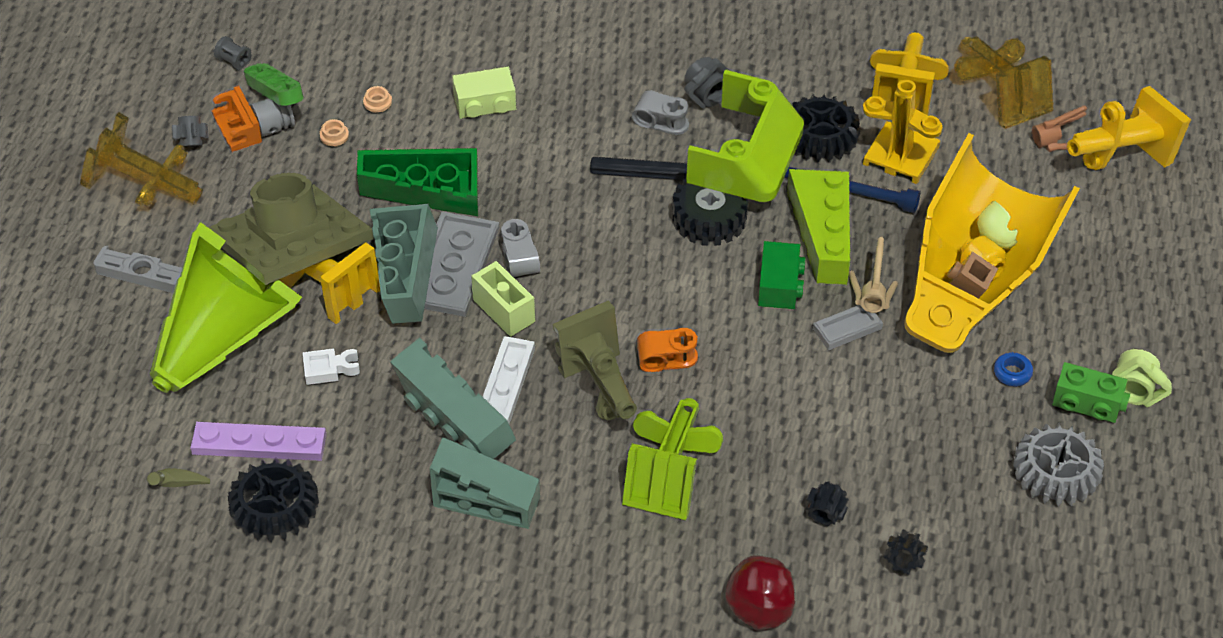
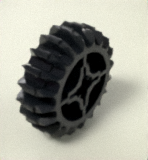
[792,94,861,163]
[228,457,319,543]

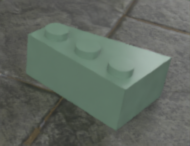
[430,437,540,529]

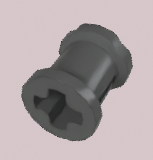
[214,36,252,71]

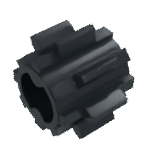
[806,481,849,526]
[884,529,928,575]

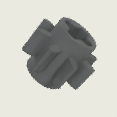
[172,116,209,147]

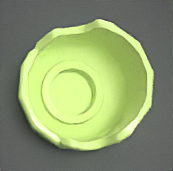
[977,201,1018,249]

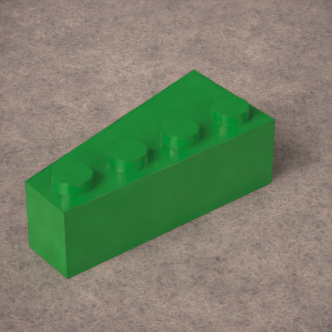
[357,148,478,216]

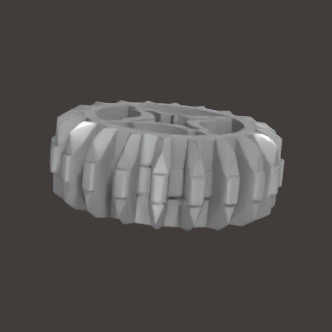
[1013,423,1104,507]

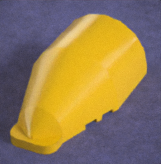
[904,133,1080,353]

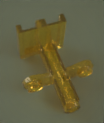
[954,36,1053,129]
[80,112,203,207]

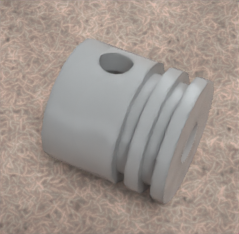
[250,99,295,137]

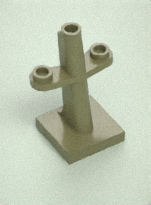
[552,300,637,420]

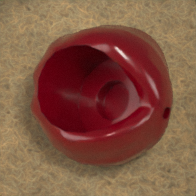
[726,555,795,630]

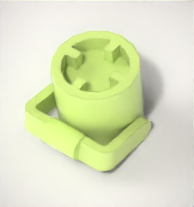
[1112,349,1172,407]

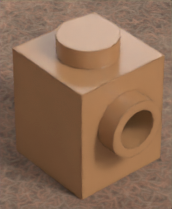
[946,251,998,299]

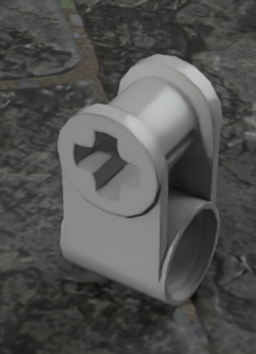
[632,90,689,135]
[501,219,540,277]

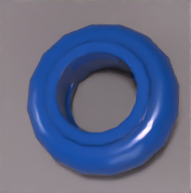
[994,352,1033,387]

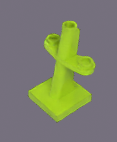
[622,398,723,520]

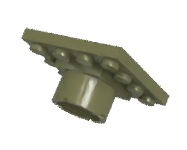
[208,173,374,285]

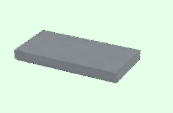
[424,211,499,317]

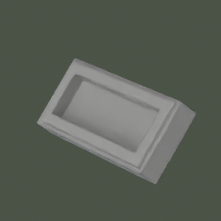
[813,305,883,350]

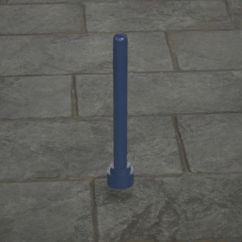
[784,167,921,214]

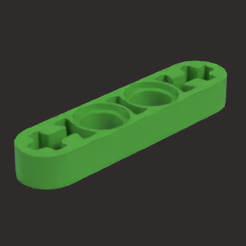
[244,63,304,106]

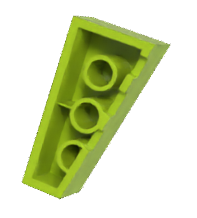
[787,169,850,285]

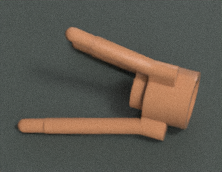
[1032,106,1087,152]

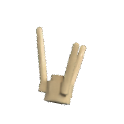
[849,237,898,313]

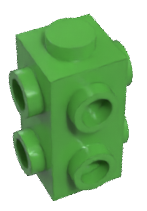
[1052,362,1130,423]

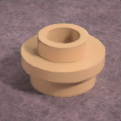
[363,86,392,113]
[320,119,349,146]

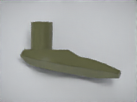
[147,468,210,487]

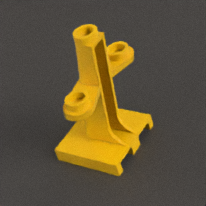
[870,32,949,115]
[863,80,942,184]
[1067,86,1191,170]
[279,242,380,324]

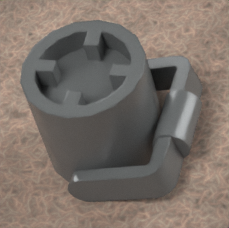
[684,57,730,109]

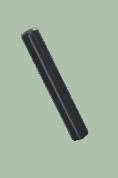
[590,156,687,180]

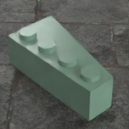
[370,204,438,324]
[390,337,516,459]

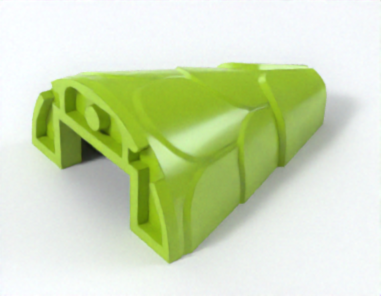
[150,222,302,393]

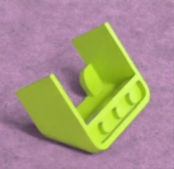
[686,70,804,202]

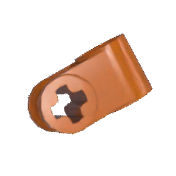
[637,328,698,372]

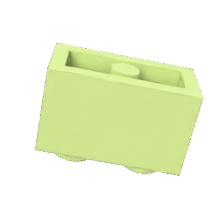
[452,67,516,119]
[471,261,535,337]

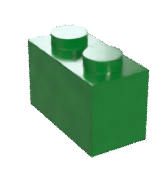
[758,241,806,309]

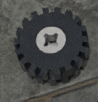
[672,178,748,246]

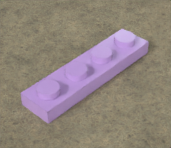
[191,422,326,461]

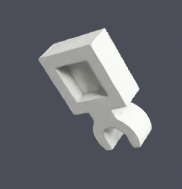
[303,348,360,385]

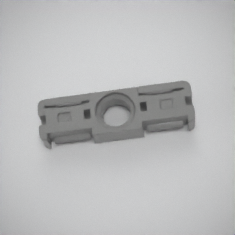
[93,246,182,293]

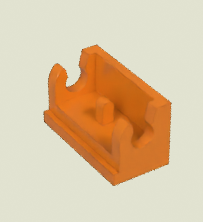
[212,86,262,152]

